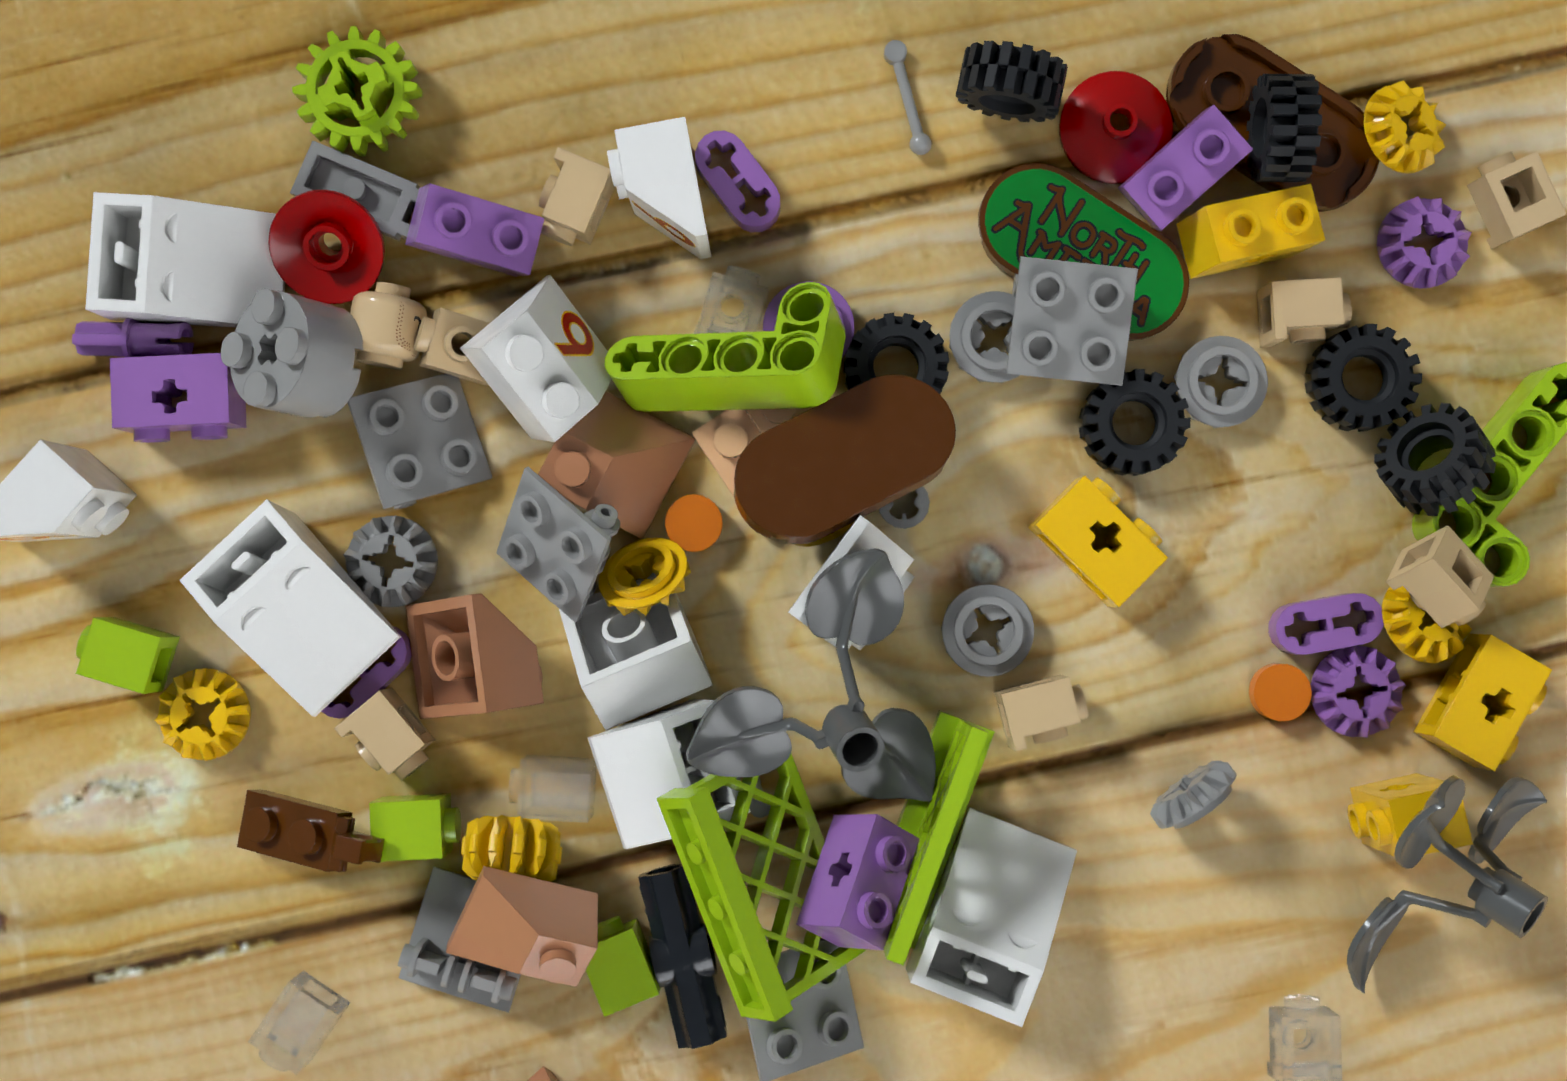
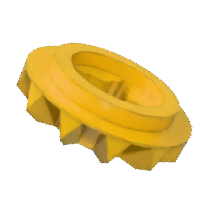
[1364,80,1446,174]
[599,538,691,616]
[1382,586,1472,663]
[154,668,251,761]

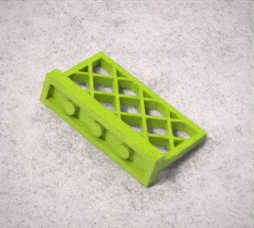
[884,710,995,966]
[656,754,866,1022]

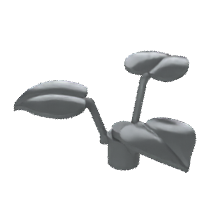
[686,548,936,801]
[1347,775,1548,994]

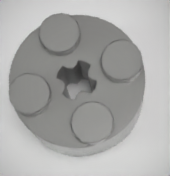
[221,288,363,418]

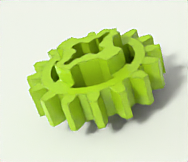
[292,26,423,157]

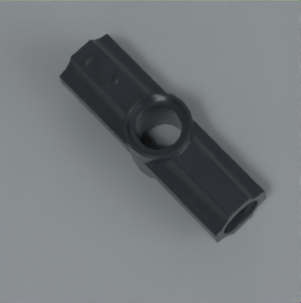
[638,864,727,1049]

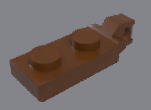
[237,789,385,872]

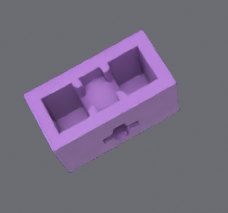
[1118,105,1253,231]
[405,183,545,277]
[110,353,247,443]
[796,814,919,950]

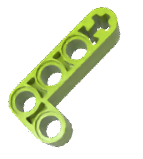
[605,282,846,412]
[1412,362,1567,587]

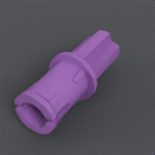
[72,318,194,357]

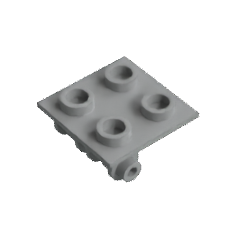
[1006,256,1138,386]
[347,374,493,510]
[496,467,620,623]
[398,866,521,1013]
[746,939,864,1081]

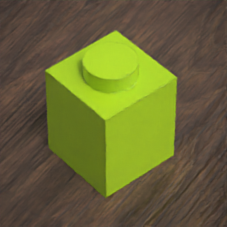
[76,617,180,694]
[369,793,461,862]
[586,916,661,1017]

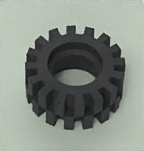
[956,41,1068,122]
[1246,74,1322,182]
[844,313,949,394]
[1305,324,1422,432]
[1079,369,1191,476]
[1374,403,1496,516]

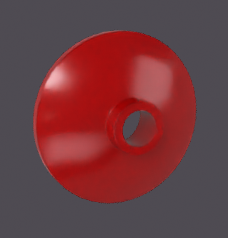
[1059,71,1173,184]
[268,190,385,304]

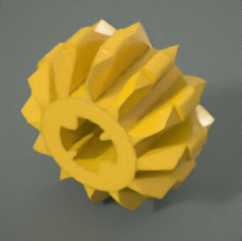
[461,815,562,882]

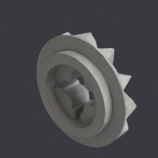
[949,291,1020,383]
[1173,336,1268,428]
[343,516,438,607]
[941,584,1034,677]
[1150,761,1237,829]

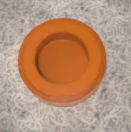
[665,494,723,552]
[1249,663,1312,721]

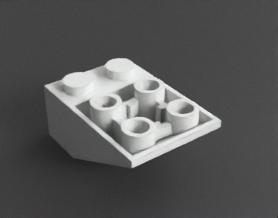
[85,192,285,327]
[180,499,401,717]
[906,807,1077,1027]

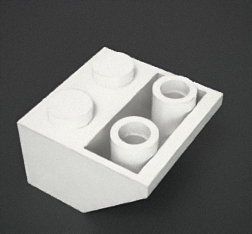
[588,699,751,849]

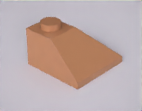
[538,391,696,539]
[405,593,544,719]
[446,866,598,987]

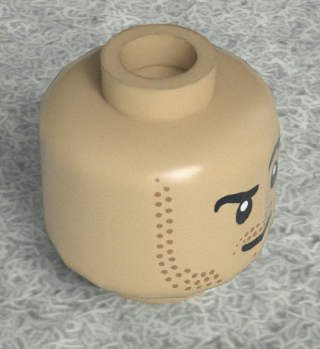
[350,282,427,370]

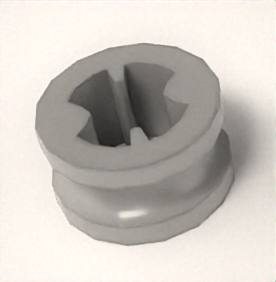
[879,486,930,529]

